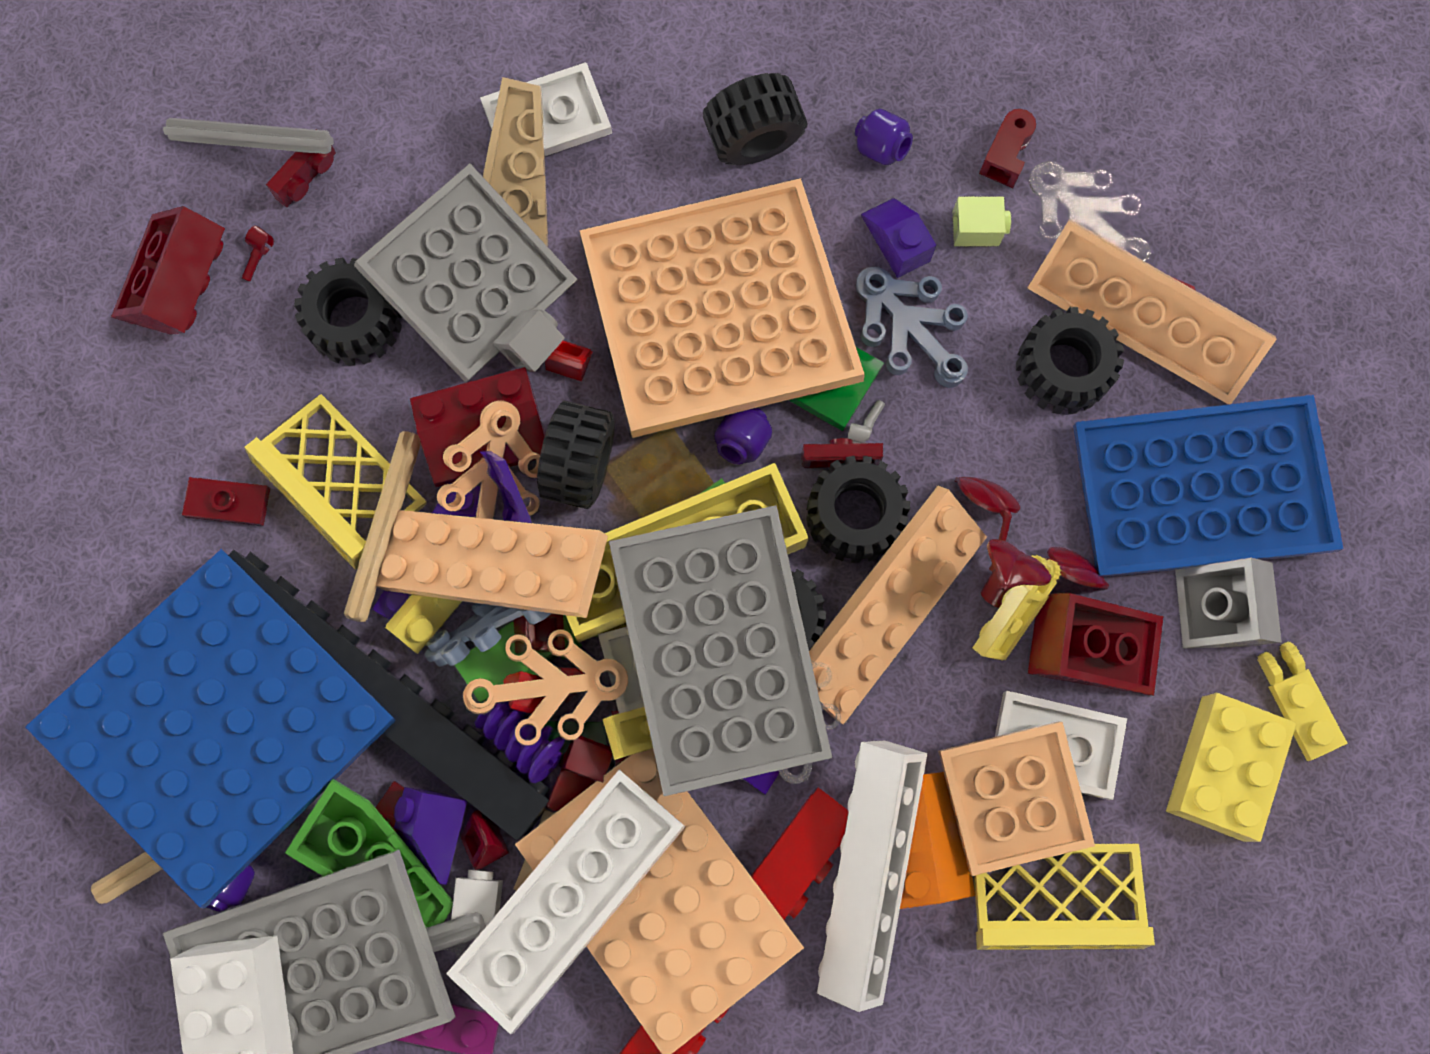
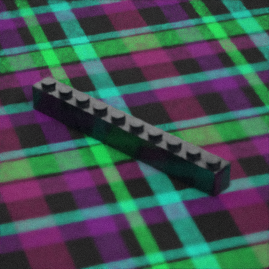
[228,549,550,841]

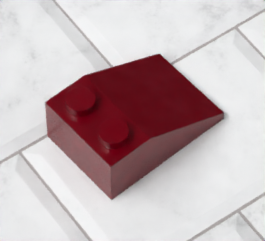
[1028,593,1164,696]

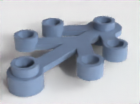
[855,267,968,388]
[425,603,551,667]

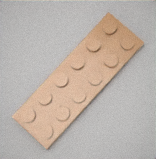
[1028,219,1277,404]
[809,486,987,725]
[375,510,608,618]

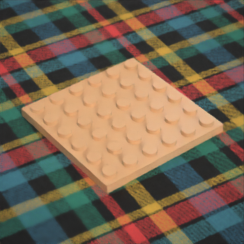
[580,178,864,438]

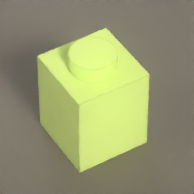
[952,197,1011,246]

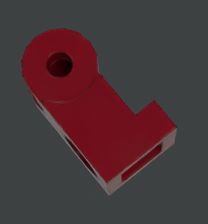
[979,109,1037,189]

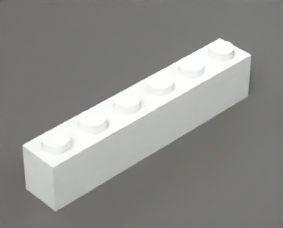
[817,741,927,1012]

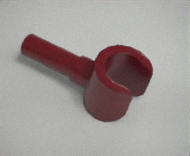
[241,225,274,282]

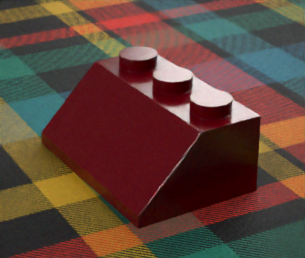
[111,206,225,335]
[410,367,545,487]

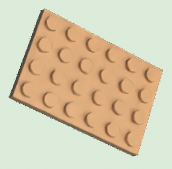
[515,748,804,1054]

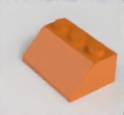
[900,772,975,909]

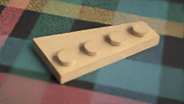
[483,77,548,247]

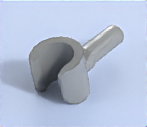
[847,400,885,443]

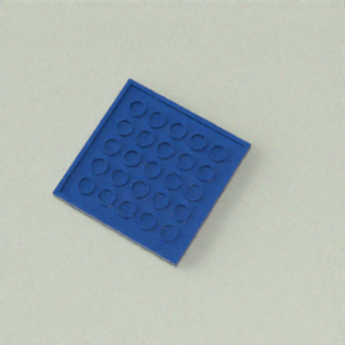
[25,549,396,909]

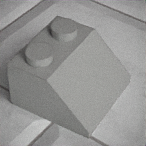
[1175,558,1282,649]

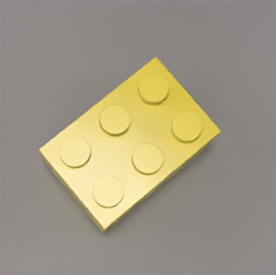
[1166,693,1297,842]

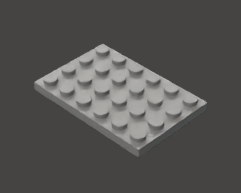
[609,505,832,796]
[163,850,455,1054]

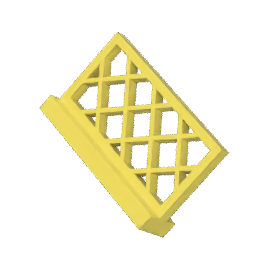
[244,394,427,570]
[974,844,1155,950]

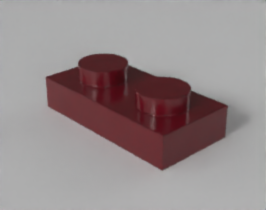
[266,129,336,207]

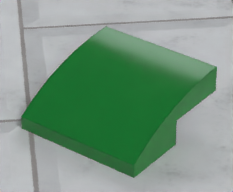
[789,346,884,431]

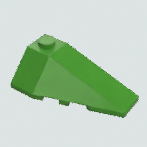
[285,779,453,928]

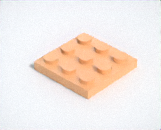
[938,721,1095,876]

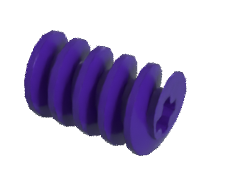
[474,701,565,783]

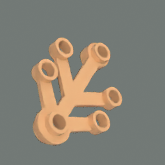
[437,401,540,519]
[463,630,628,746]

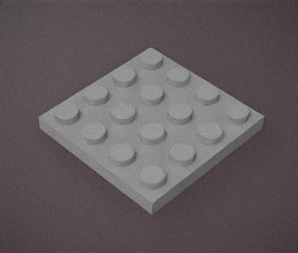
[354,164,578,383]

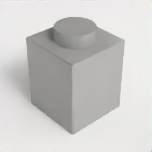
[493,310,565,372]

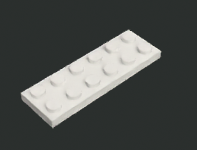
[446,770,685,1034]

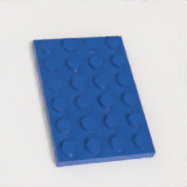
[1073,395,1344,578]

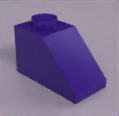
[861,198,937,278]
[394,787,467,885]

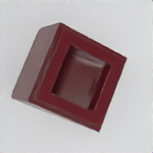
[513,613,565,654]
[547,768,596,812]

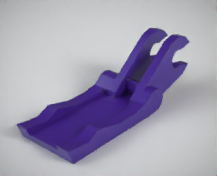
[480,451,532,523]

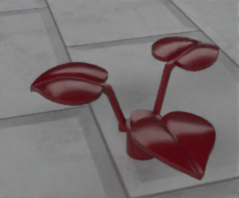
[954,477,1110,608]

